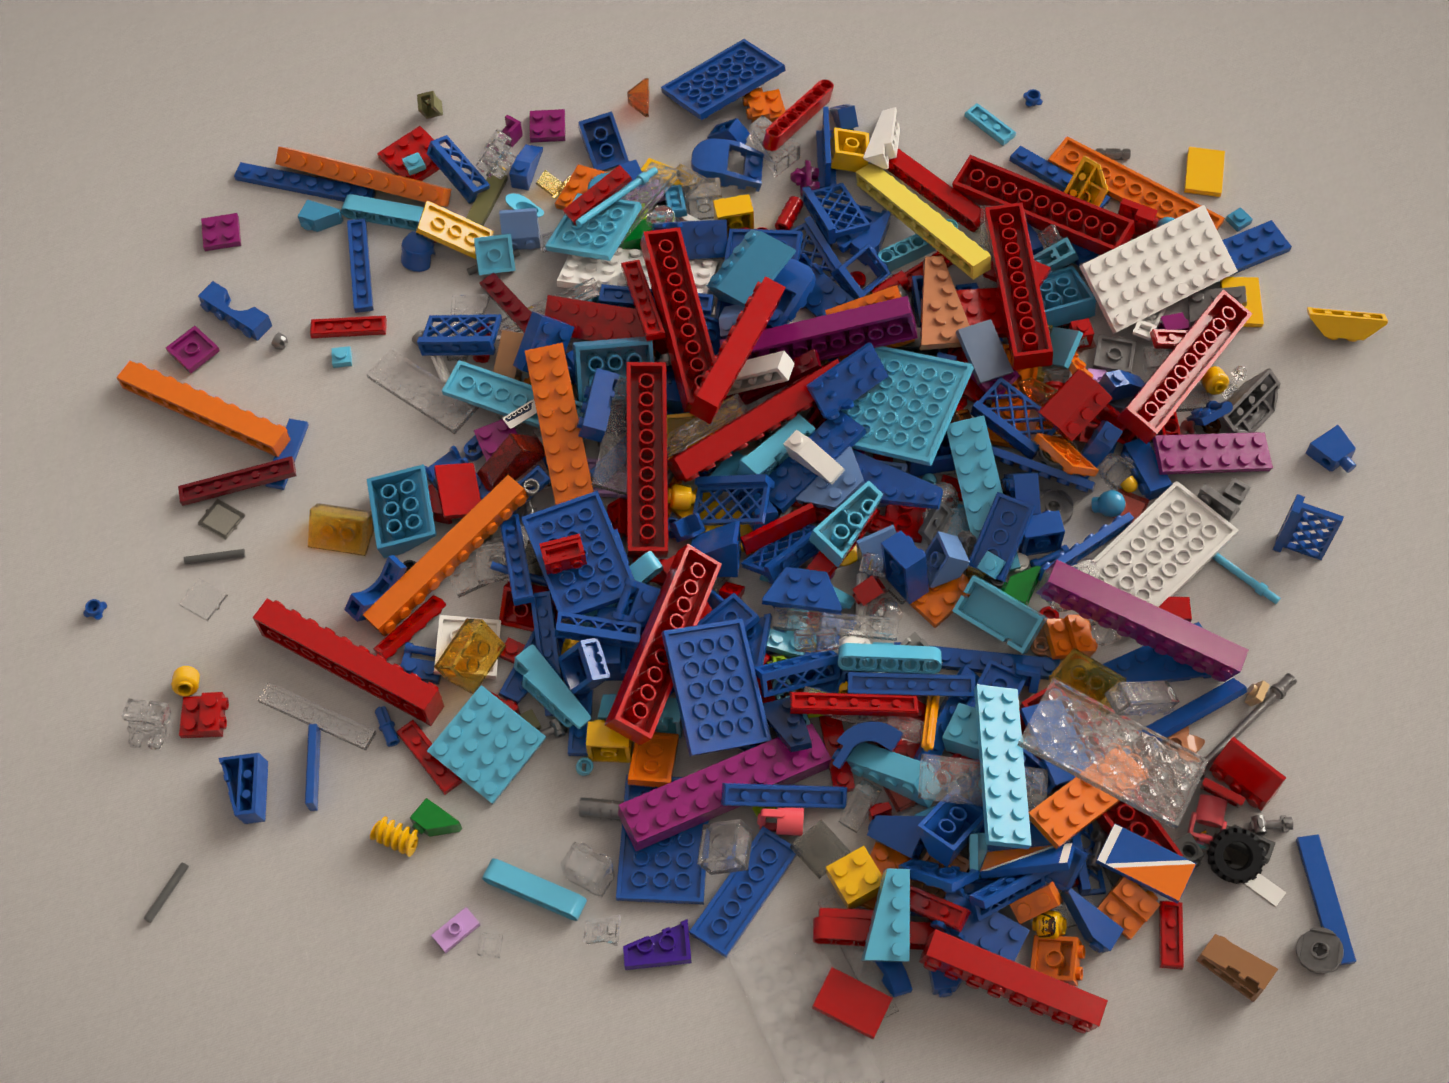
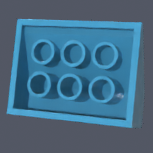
[706,229,796,307]
[1040,266,1096,329]
[572,337,654,402]
[367,464,436,558]

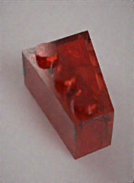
[477,433,546,491]

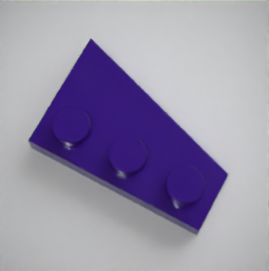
[623,919,692,970]

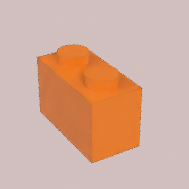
[1009,881,1063,924]

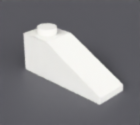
[783,430,845,485]

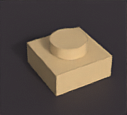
[1245,680,1270,706]

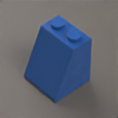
[691,521,741,577]

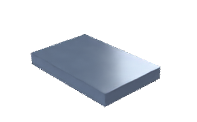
[956,319,1014,385]

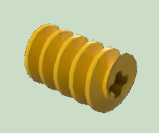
[370,816,418,857]

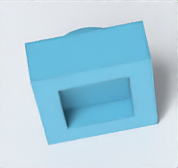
[402,152,426,175]
[331,346,352,368]
[977,551,1006,579]

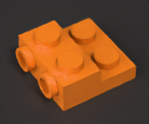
[742,87,785,126]
[1043,614,1098,659]
[1096,876,1160,940]
[1030,935,1086,987]

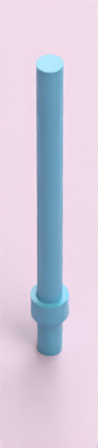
[575,167,658,227]
[1212,553,1281,604]

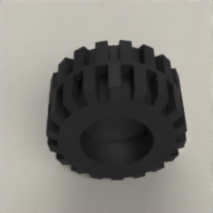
[1206,827,1266,884]

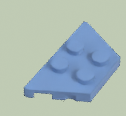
[796,446,865,511]

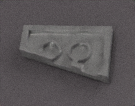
[1188,286,1247,327]

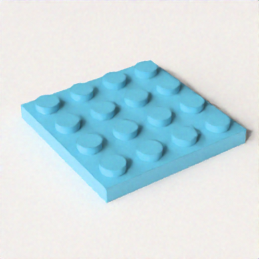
[545,193,642,261]
[427,685,547,804]

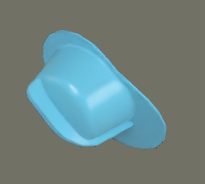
[505,193,544,217]

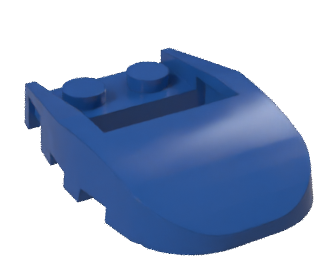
[691,139,764,192]
[767,259,816,328]

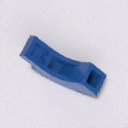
[344,555,407,622]
[832,721,904,769]

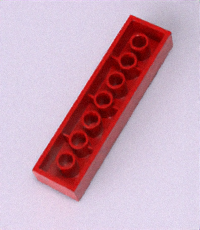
[689,276,786,424]
[919,929,1108,1034]

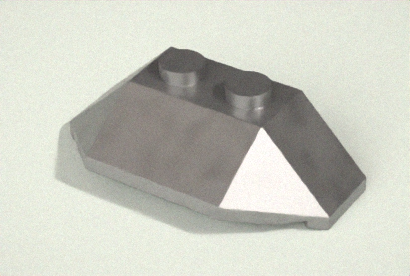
[1221,368,1281,433]

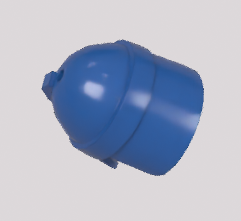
[401,231,436,272]

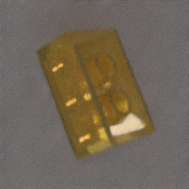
[308,503,374,556]
[434,618,506,694]
[1049,648,1126,721]

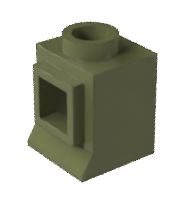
[417,91,443,119]

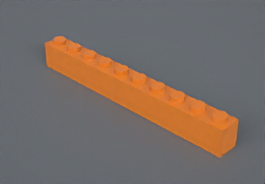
[275,146,452,207]
[116,361,291,457]
[363,475,529,637]

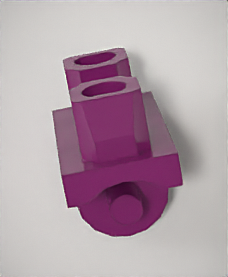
[790,160,820,196]

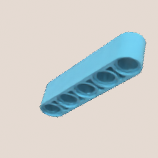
[341,194,424,231]
[878,219,958,272]
[582,551,664,628]
[838,643,942,674]
[482,858,587,921]

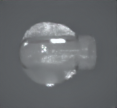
[646,205,676,228]

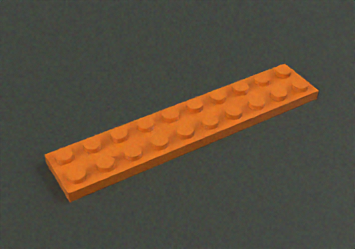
[1048,136,1225,230]
[525,343,594,505]

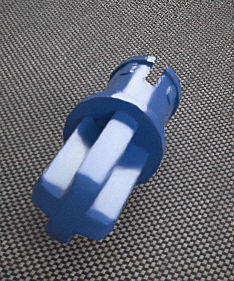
[375,706,400,747]

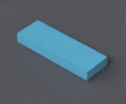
[964,103,1016,146]

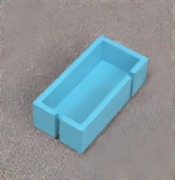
[952,576,1047,654]

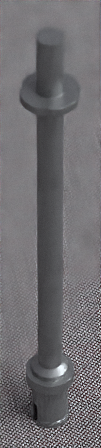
[1179,673,1297,789]

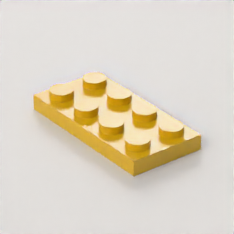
[416,201,494,259]

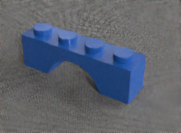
[198,281,272,341]

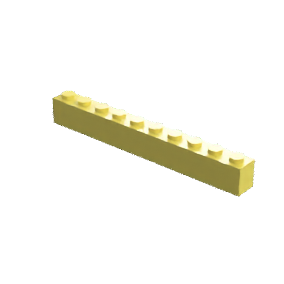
[856,163,991,280]

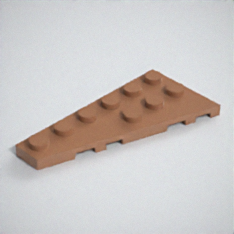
[920,256,970,350]

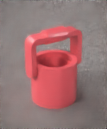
[1187,794,1228,844]
[757,807,804,836]

